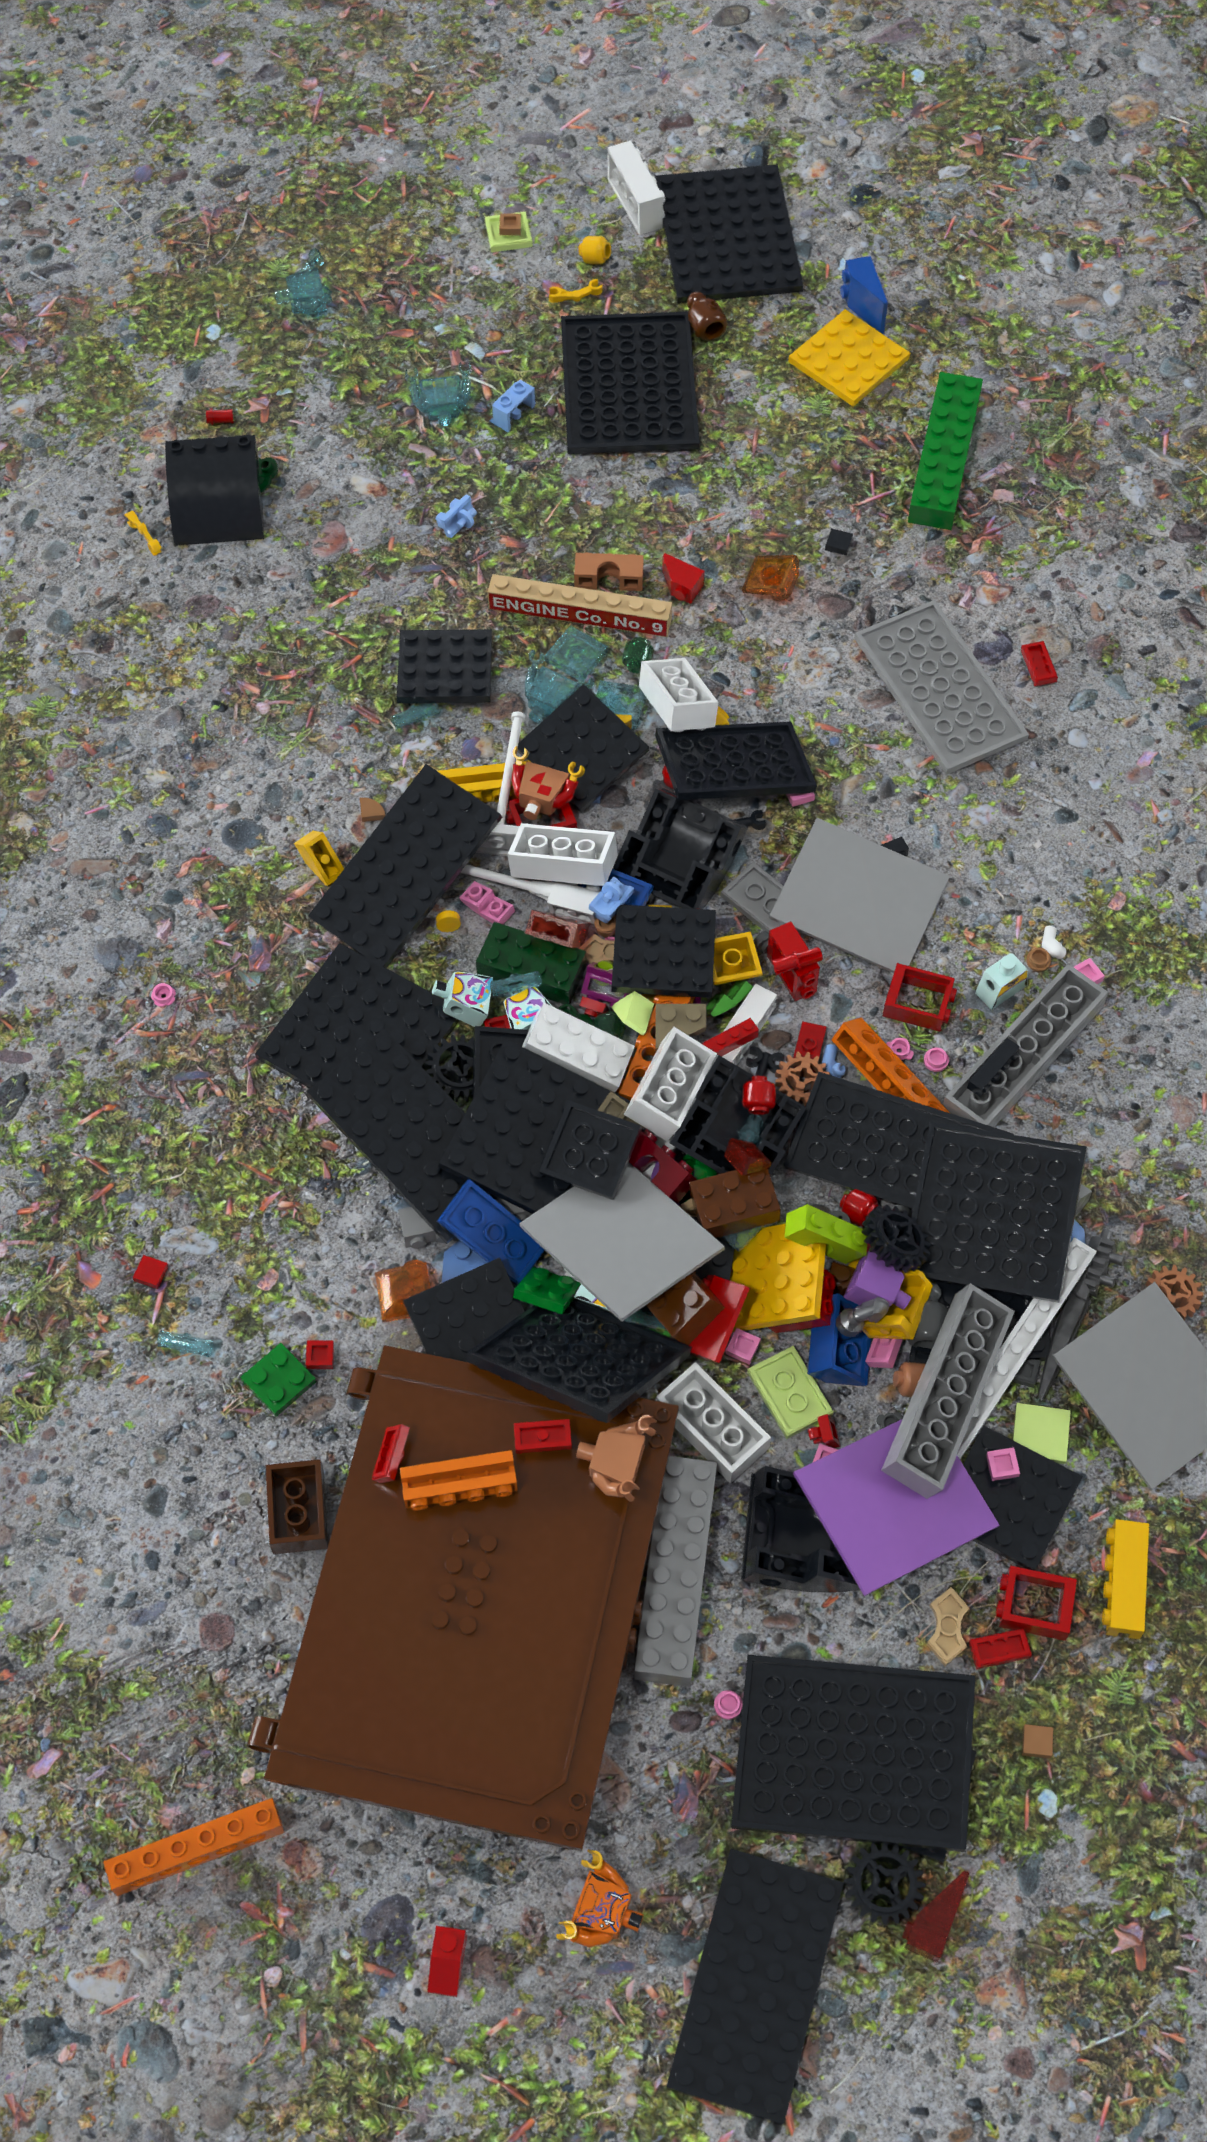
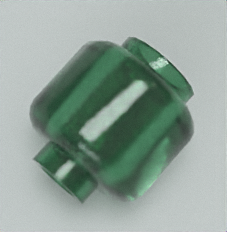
[622,637,654,674]
[593,1011,626,1040]

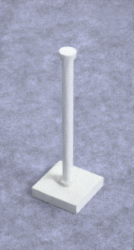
[476,712,526,856]

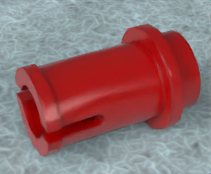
[206,408,233,426]

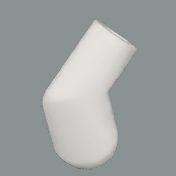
[1042,926,1066,959]

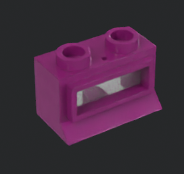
[581,962,630,1007]

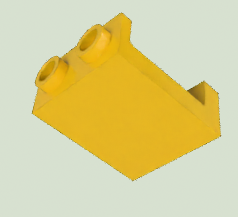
[862,1269,933,1340]

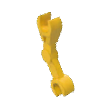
[549,279,603,303]
[124,510,162,556]

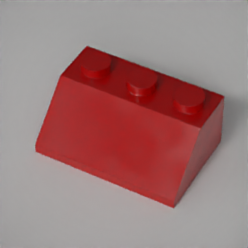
[679,1275,750,1363]

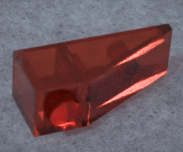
[902,1870,970,1963]

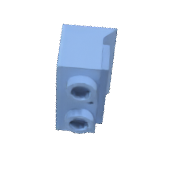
[490,380,535,432]

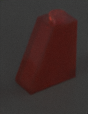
[525,909,590,948]

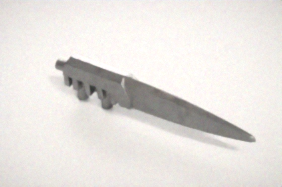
[1038,1229,1125,1400]

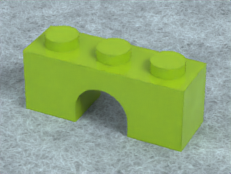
[784,1204,868,1264]

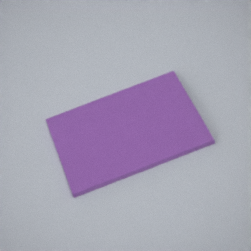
[793,1419,1000,1596]

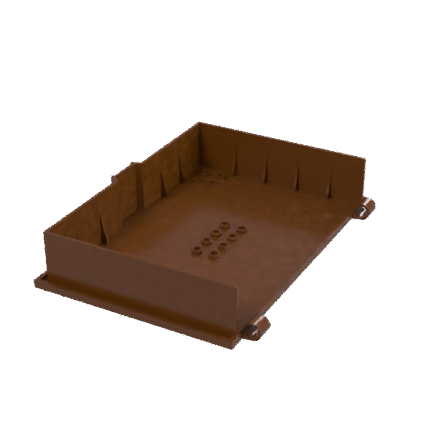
[247,1345,679,1851]

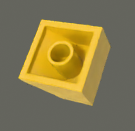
[713,932,763,985]

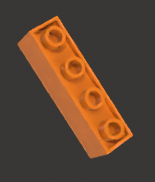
[400,1450,518,1511]

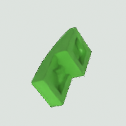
[706,981,753,1017]

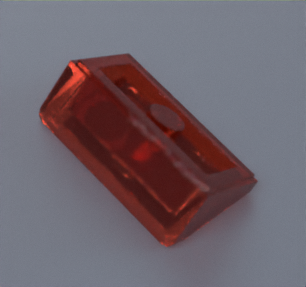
[724,1138,772,1176]

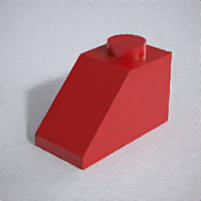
[662,553,705,604]
[427,1926,467,1997]

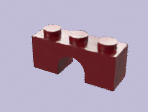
[629,1129,697,1204]

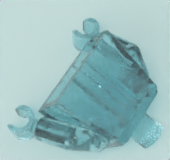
[275,248,332,316]
[404,362,472,426]
[525,650,595,723]

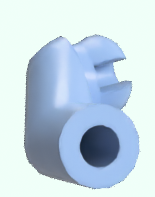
[821,1044,846,1078]

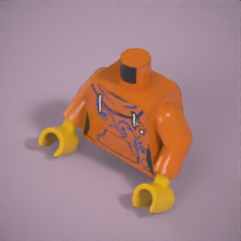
[556,1849,644,1947]

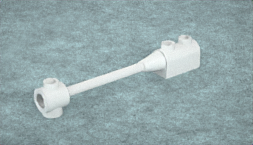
[460,864,601,924]

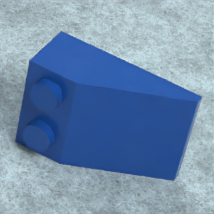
[840,256,888,334]

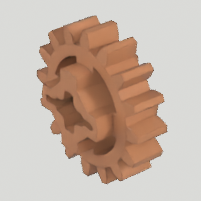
[775,1052,830,1107]
[1145,1265,1203,1321]

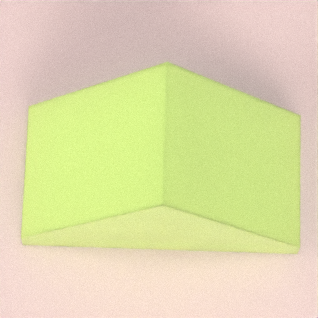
[611,991,654,1035]

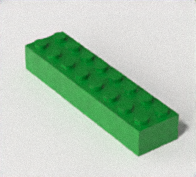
[908,372,983,530]

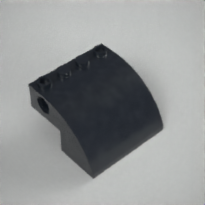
[165,435,264,546]
[613,788,748,909]
[669,1054,806,1177]
[741,1466,860,1593]

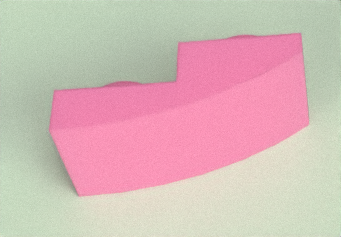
[459,881,515,924]

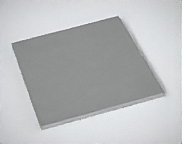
[769,818,950,973]
[519,1162,725,1322]
[1052,1282,1207,1490]

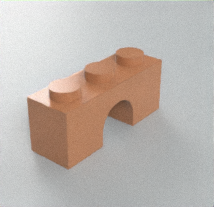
[574,552,644,591]

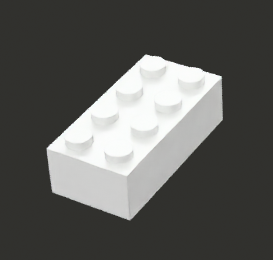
[608,141,665,235]
[639,658,718,732]
[508,823,618,886]
[522,1003,635,1093]
[624,1027,717,1142]
[656,1362,771,1484]

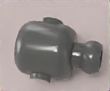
[907,1283,948,1349]

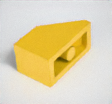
[294,830,344,886]

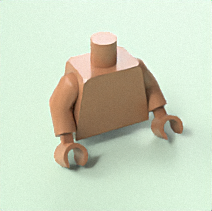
[576,1415,657,1502]

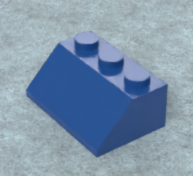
[808,1293,871,1386]

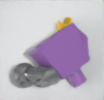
[836,1251,911,1337]

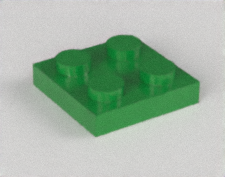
[513,1267,581,1314]
[240,1343,317,1417]

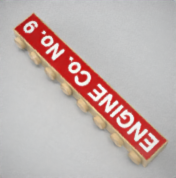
[488,574,672,637]

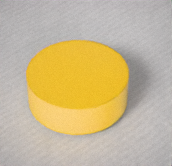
[436,910,461,932]

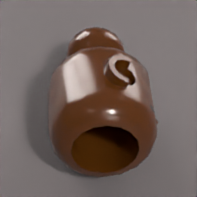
[687,292,728,341]

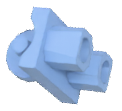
[436,495,477,538]
[589,877,634,923]

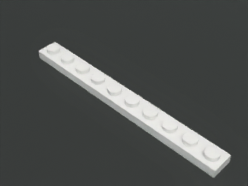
[957,1237,1097,1459]

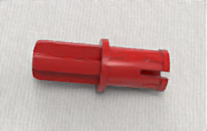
[772,947,823,976]

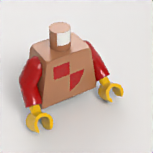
[511,746,585,820]

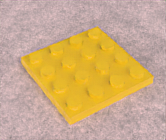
[788,309,910,407]
[730,1224,826,1333]

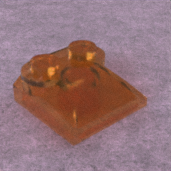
[742,555,799,601]
[375,1260,430,1322]

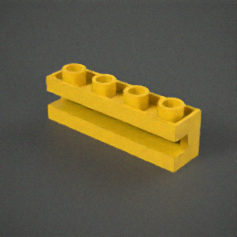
[438,760,530,803]
[1102,1519,1149,1639]

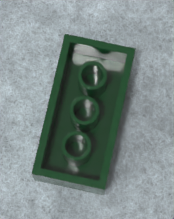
[476,922,587,1005]

